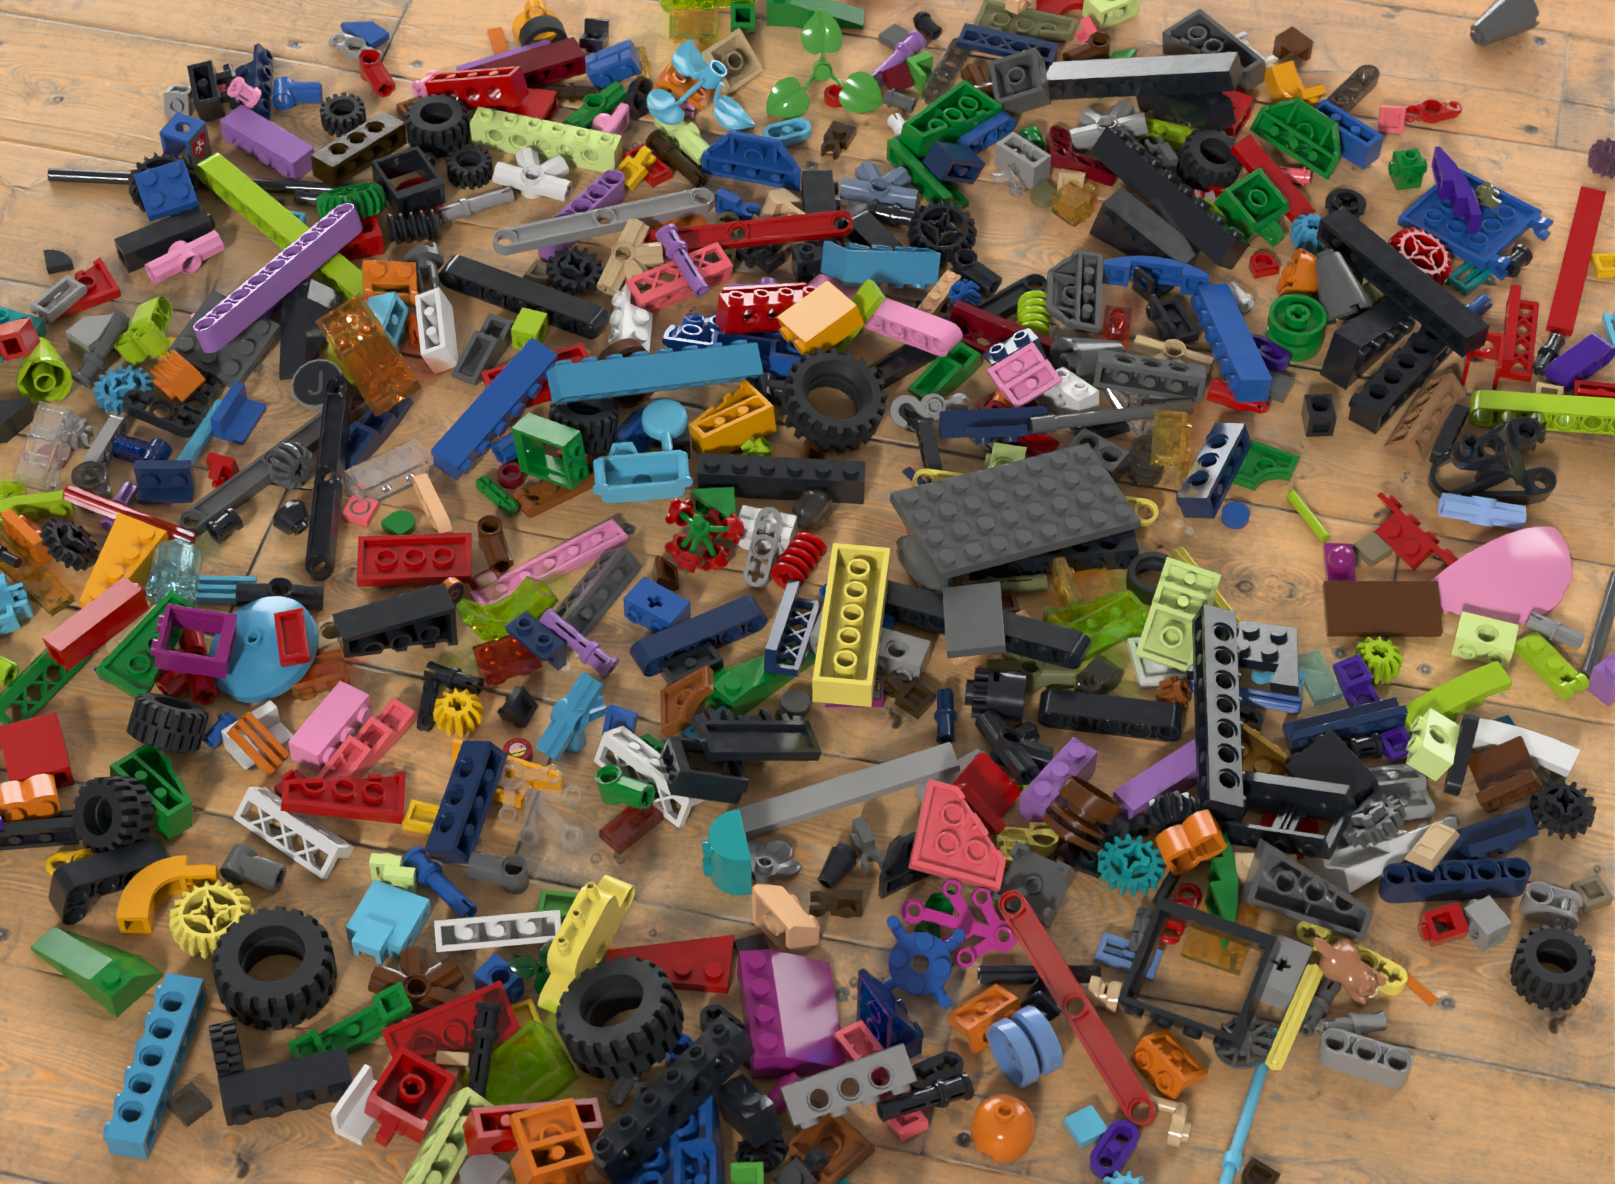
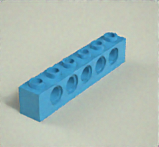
[103,973,207,1160]

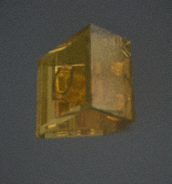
[669,8,720,45]

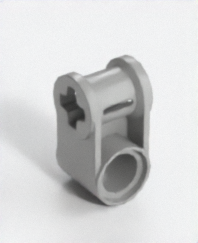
[1519,881,1583,931]

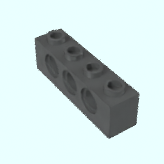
[1093,349,1206,403]

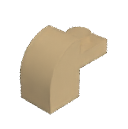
[760,188,806,219]

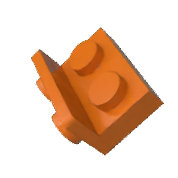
[0,508,53,566]
[947,984,1021,1054]
[1130,1028,1209,1101]

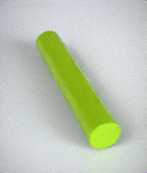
[1286,490,1330,543]

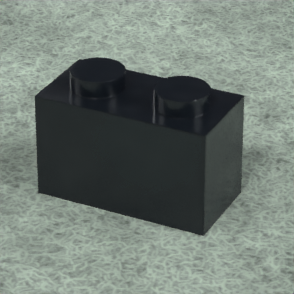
[715,1074,782,1149]

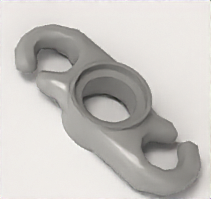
[329,33,382,62]

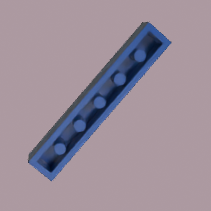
[1191,284,1272,402]
[431,338,558,481]

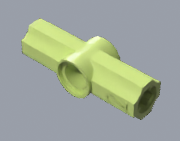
[654,118,709,167]

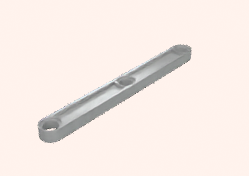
[493,188,714,255]

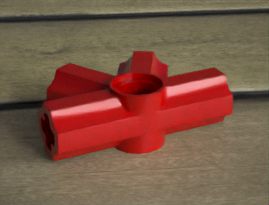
[155,629,218,705]

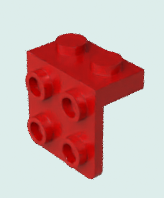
[951,753,1021,835]

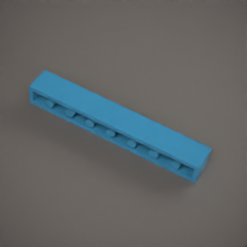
[547,340,764,404]

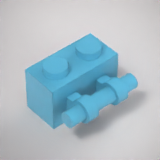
[355,291,409,364]

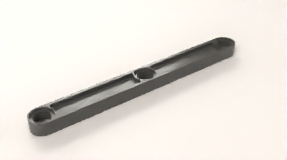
[179,389,370,537]

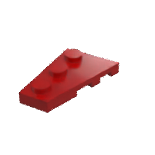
[35,257,121,324]

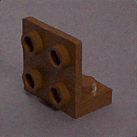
[1468,736,1544,813]

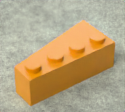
[79,512,171,609]

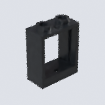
[372,146,446,216]
[659,735,749,805]

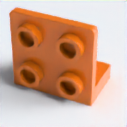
[652,60,712,111]

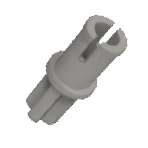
[1526,611,1585,649]

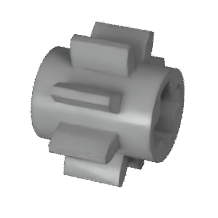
[57,417,94,450]

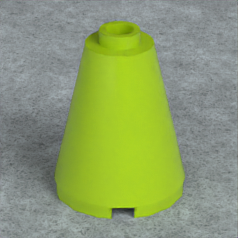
[17,337,73,406]

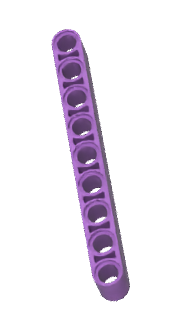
[193,203,363,353]

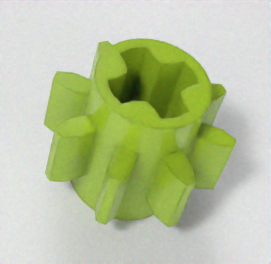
[740,436,774,457]

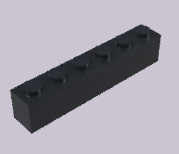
[697,453,866,504]

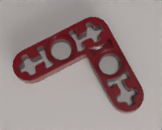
[1046,125,1118,186]

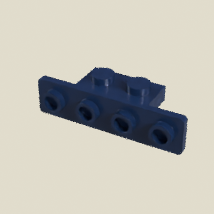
[234,43,274,121]
[939,406,1048,443]
[1441,806,1539,861]

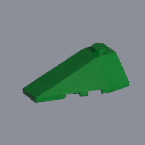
[767,0,864,29]
[704,642,816,720]

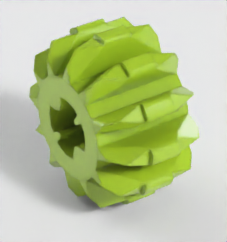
[1353,635,1403,685]

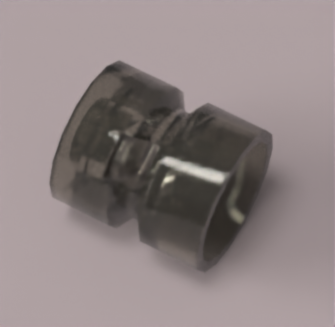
[1128,434,1167,487]
[71,461,113,514]

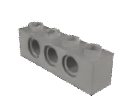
[810,610,931,683]
[779,1043,917,1129]

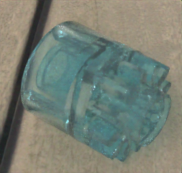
[146,540,203,604]

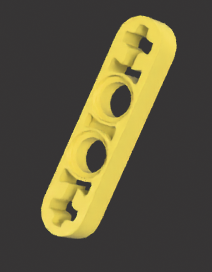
[1294,921,1408,996]

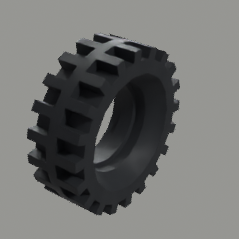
[779,347,888,453]

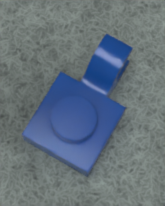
[715,188,760,221]

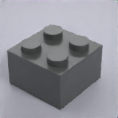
[989,47,1052,116]

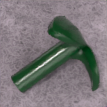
[508,941,552,995]

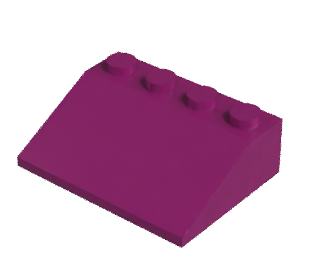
[737,949,846,1080]

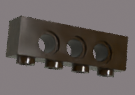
[311,112,407,188]

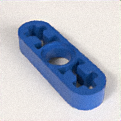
[956,111,1016,155]

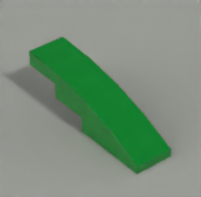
[1205,833,1238,949]

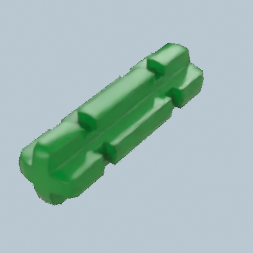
[475,475,519,517]

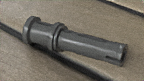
[72,310,130,389]

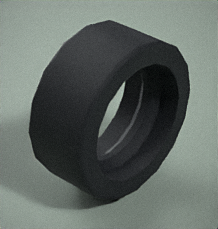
[519,15,567,46]
[1126,552,1171,606]

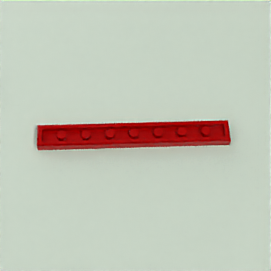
[1545,186,1606,337]

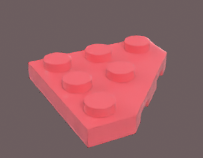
[908,779,1006,892]

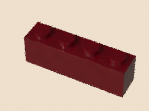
[482,37,586,89]

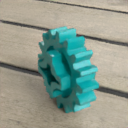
[1097,834,1164,897]

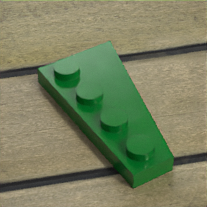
[96,590,194,699]

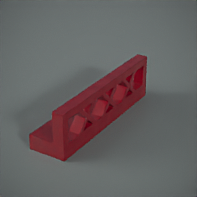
[949,299,1056,359]

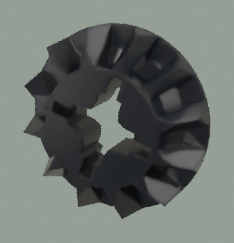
[1325,189,1366,219]
[735,1135,787,1174]

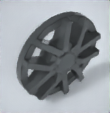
[1214,1016,1274,1069]

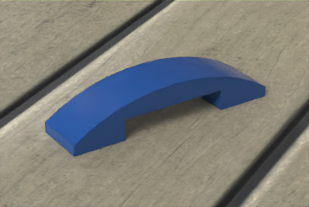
[1102,256,1209,295]

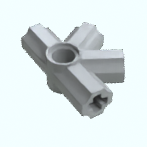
[1070,101,1148,152]

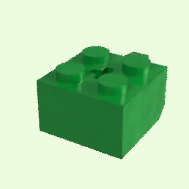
[1214,168,1290,247]

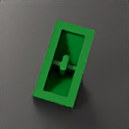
[691,487,736,523]

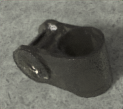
[1074,654,1124,695]

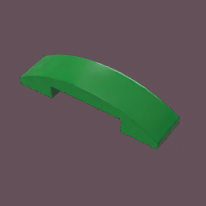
[287,982,413,1059]

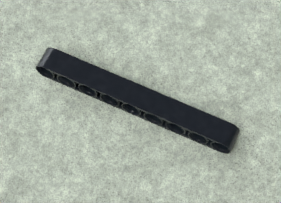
[884,580,1092,669]

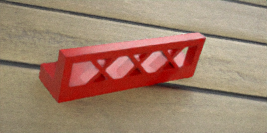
[1500,284,1539,382]

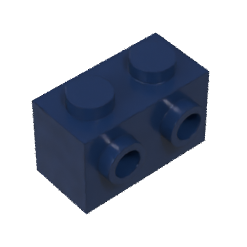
[923,141,985,185]

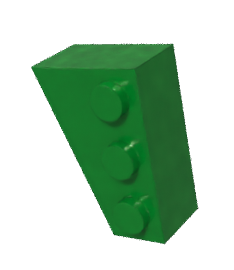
[110,744,192,841]

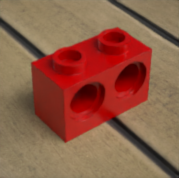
[338,214,385,261]

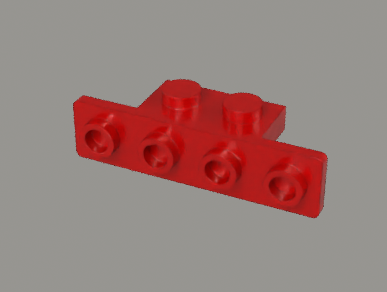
[1374,492,1459,571]

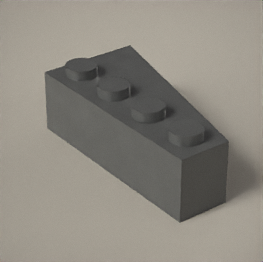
[1162,8,1265,93]

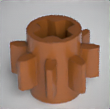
[1155,675,1192,709]

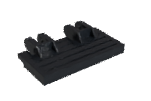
[692,709,822,761]

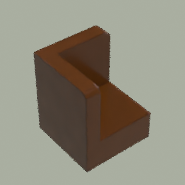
[1272,26,1313,61]

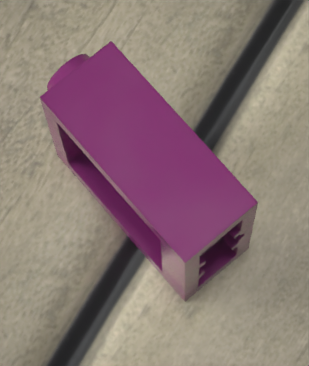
[151,604,237,679]

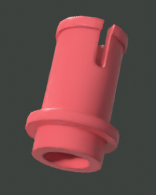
[1280,166,1311,187]

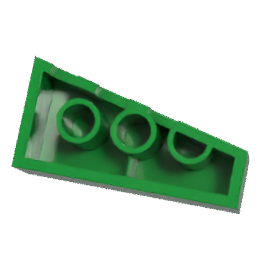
[899,80,1003,159]

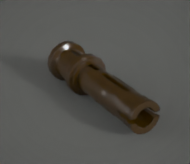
[645,129,708,188]

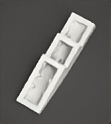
[1458,717,1580,778]

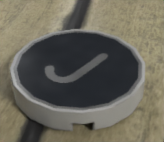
[291,359,345,411]

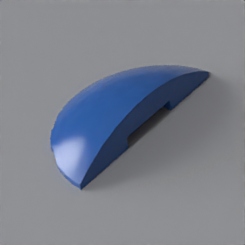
[662,311,802,379]
[624,1092,725,1184]

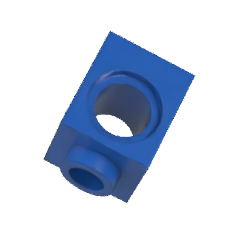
[473,953,524,1004]

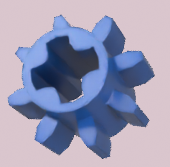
[949,279,981,307]

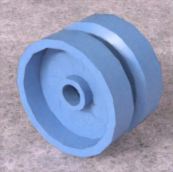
[987,1005,1064,1089]

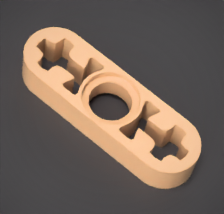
[412,473,453,534]

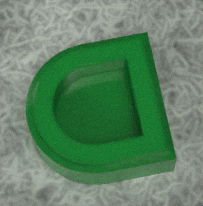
[381,510,415,535]

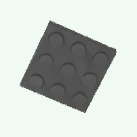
[168,290,281,388]

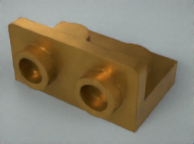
[1241,723,1289,776]

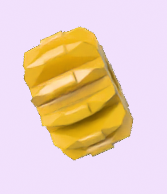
[433,688,484,738]

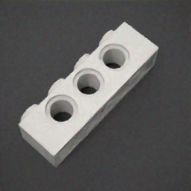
[434,910,561,952]

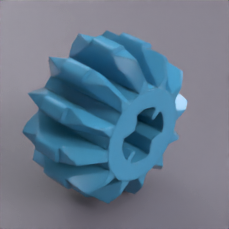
[1290,212,1327,255]

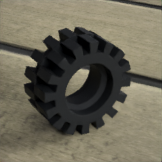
[319,93,367,138]
[446,144,493,190]
[209,1020,245,1077]

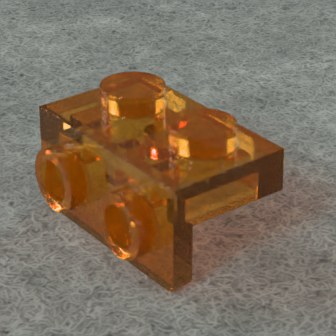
[290,649,350,701]

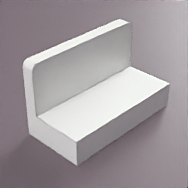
[221,700,293,769]
[331,1064,378,1146]

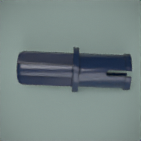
[934,688,957,744]

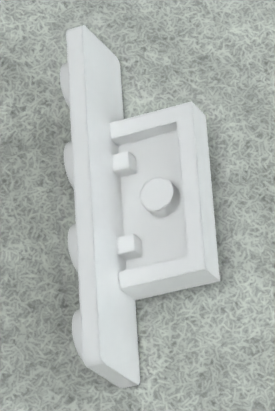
[608,284,653,353]

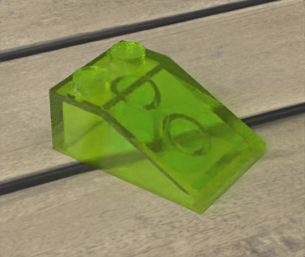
[460,1020,580,1106]

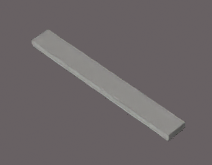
[722,742,960,838]

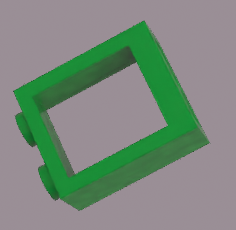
[511,413,589,490]

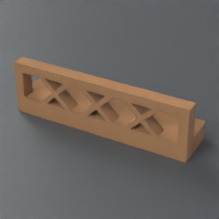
[1384,373,1466,463]

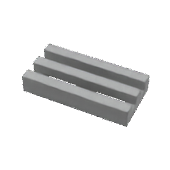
[30,275,88,323]

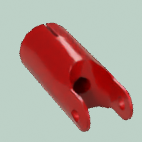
[1207,378,1270,414]

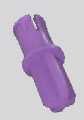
[100,481,138,532]

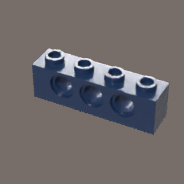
[1176,423,1252,519]
[424,741,508,864]

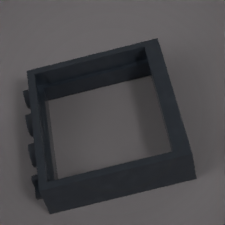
[1118,896,1281,1051]

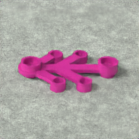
[900,880,1018,967]

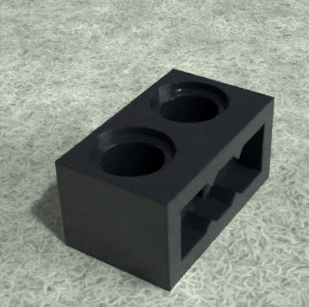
[791,237,845,284]

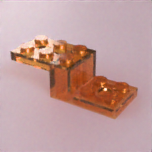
[315,293,422,417]

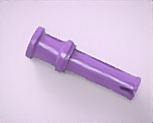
[870,30,926,87]
[655,224,709,297]
[539,608,619,680]

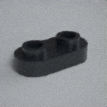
[623,76,653,120]

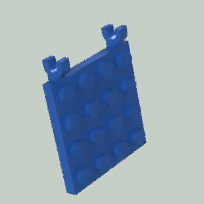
[1397,168,1553,280]

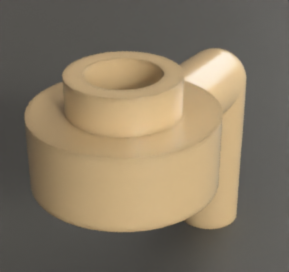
[1151,1095,1191,1148]

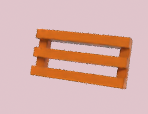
[227,711,290,776]

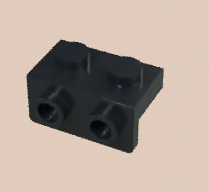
[1146,294,1199,344]

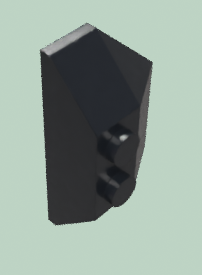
[878,830,932,899]

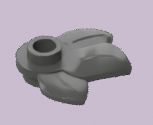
[748,839,802,884]

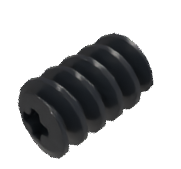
[387,208,442,245]

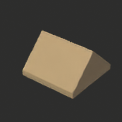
[702,28,764,95]

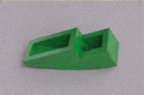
[908,341,982,399]

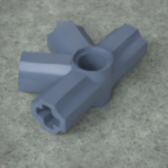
[839,161,919,211]

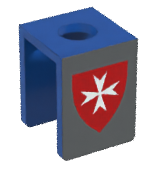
[159,112,212,172]

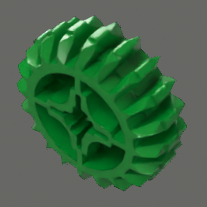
[316,182,387,219]

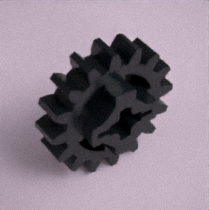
[546,246,603,296]
[39,516,99,571]
[1529,778,1597,840]

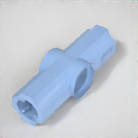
[1438,493,1527,530]

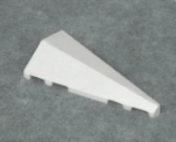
[1304,817,1458,893]

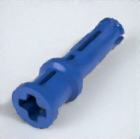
[402,846,478,918]

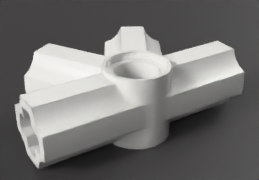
[493,147,572,202]

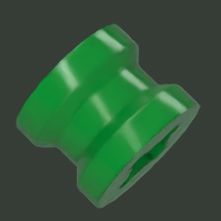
[1018,126,1046,151]

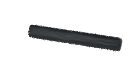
[977,965,1101,984]

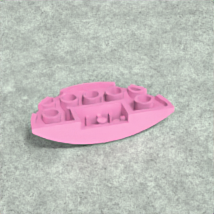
[1431,526,1573,626]

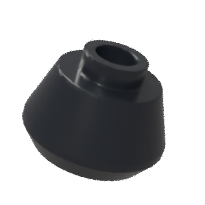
[273,499,309,536]

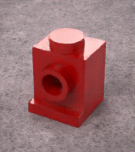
[1417,902,1470,947]

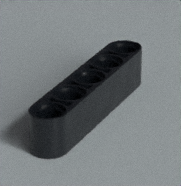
[1037,689,1183,742]

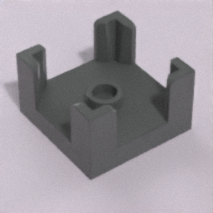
[990,841,1076,928]

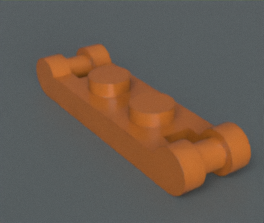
[512,454,598,518]

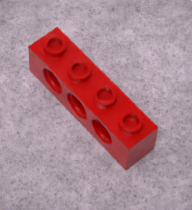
[424,66,529,110]
[462,1097,604,1156]

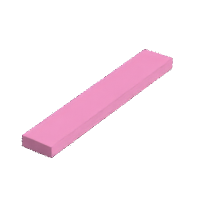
[469,518,628,617]

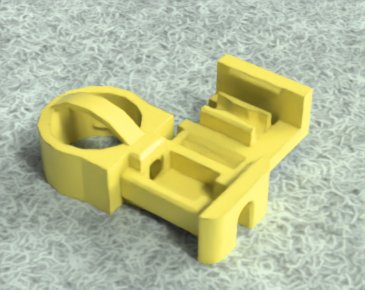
[996,819,1059,868]

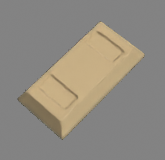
[1405,821,1460,871]

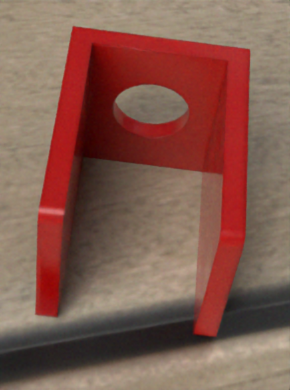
[1461,332,1506,391]

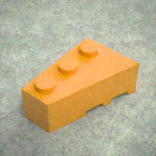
[689,379,776,456]

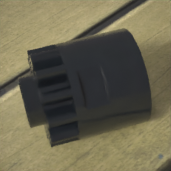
[964,668,1027,723]

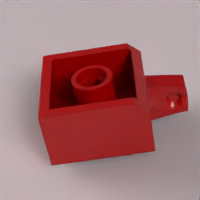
[364,1046,457,1148]

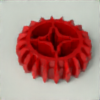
[1388,227,1453,286]

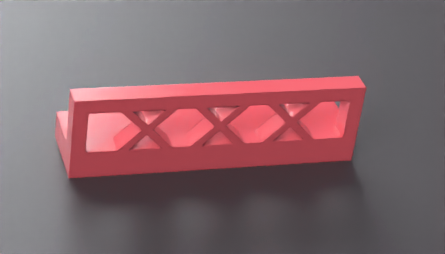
[626,242,733,313]

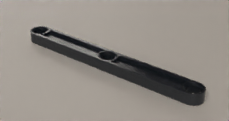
[867,274,1047,389]
[305,375,353,581]

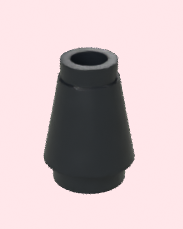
[817,843,858,889]

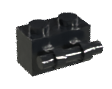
[187,60,240,122]

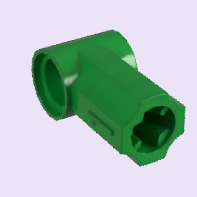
[595,765,656,810]

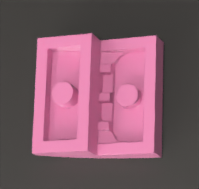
[987,342,1062,407]

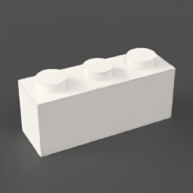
[415,287,459,374]

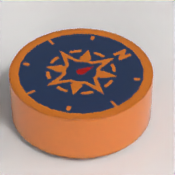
[442,577,466,606]

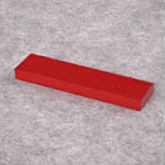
[1230,134,1315,223]

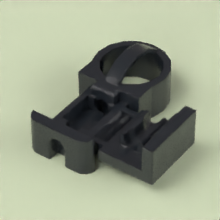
[736,243,785,274]

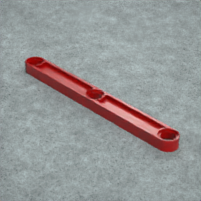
[643,210,854,256]
[998,890,1157,1128]

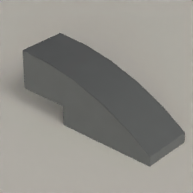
[451,313,514,386]

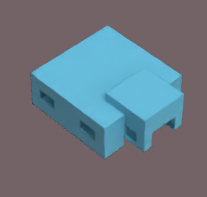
[0,573,34,636]
[345,879,432,965]

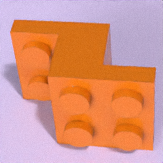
[509,1097,594,1184]

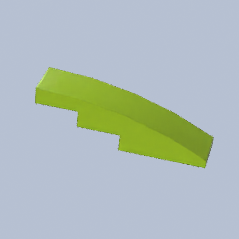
[1404,661,1512,736]

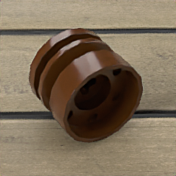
[1041,774,1123,852]

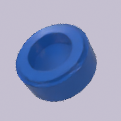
[1221,502,1250,529]

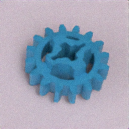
[93,365,154,416]

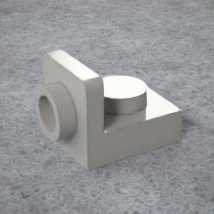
[163,84,193,117]

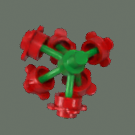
[665,498,744,574]

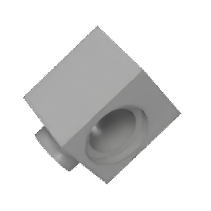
[1463,895,1512,952]

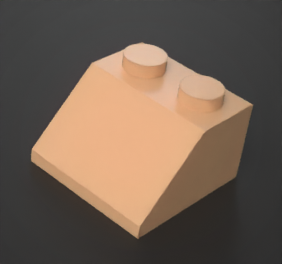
[752,884,820,956]

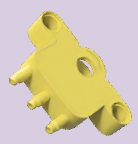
[538,875,636,1014]

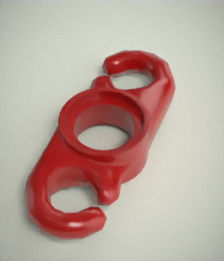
[1405,99,1462,124]
[1160,883,1202,945]

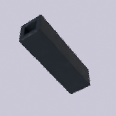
[114,205,216,273]

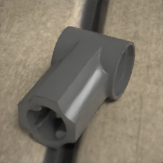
[219,844,286,892]
[466,850,529,894]

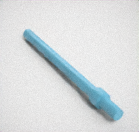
[1218,1028,1278,1184]

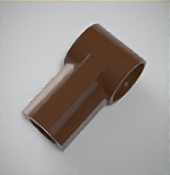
[1062,32,1111,61]
[961,63,995,100]
[477,515,514,573]

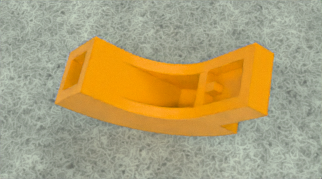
[1264,61,1326,107]
[116,855,221,935]

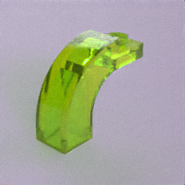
[456,576,559,641]

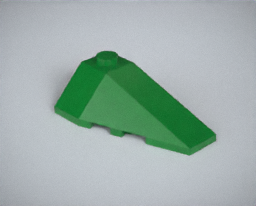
[30,926,163,1018]

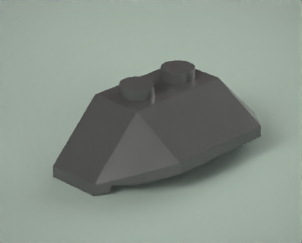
[1045,249,1103,333]

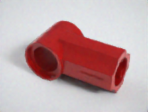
[358,49,396,98]

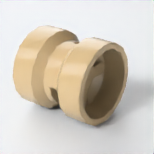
[1087,975,1123,1014]

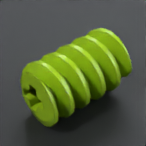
[1017,291,1050,336]

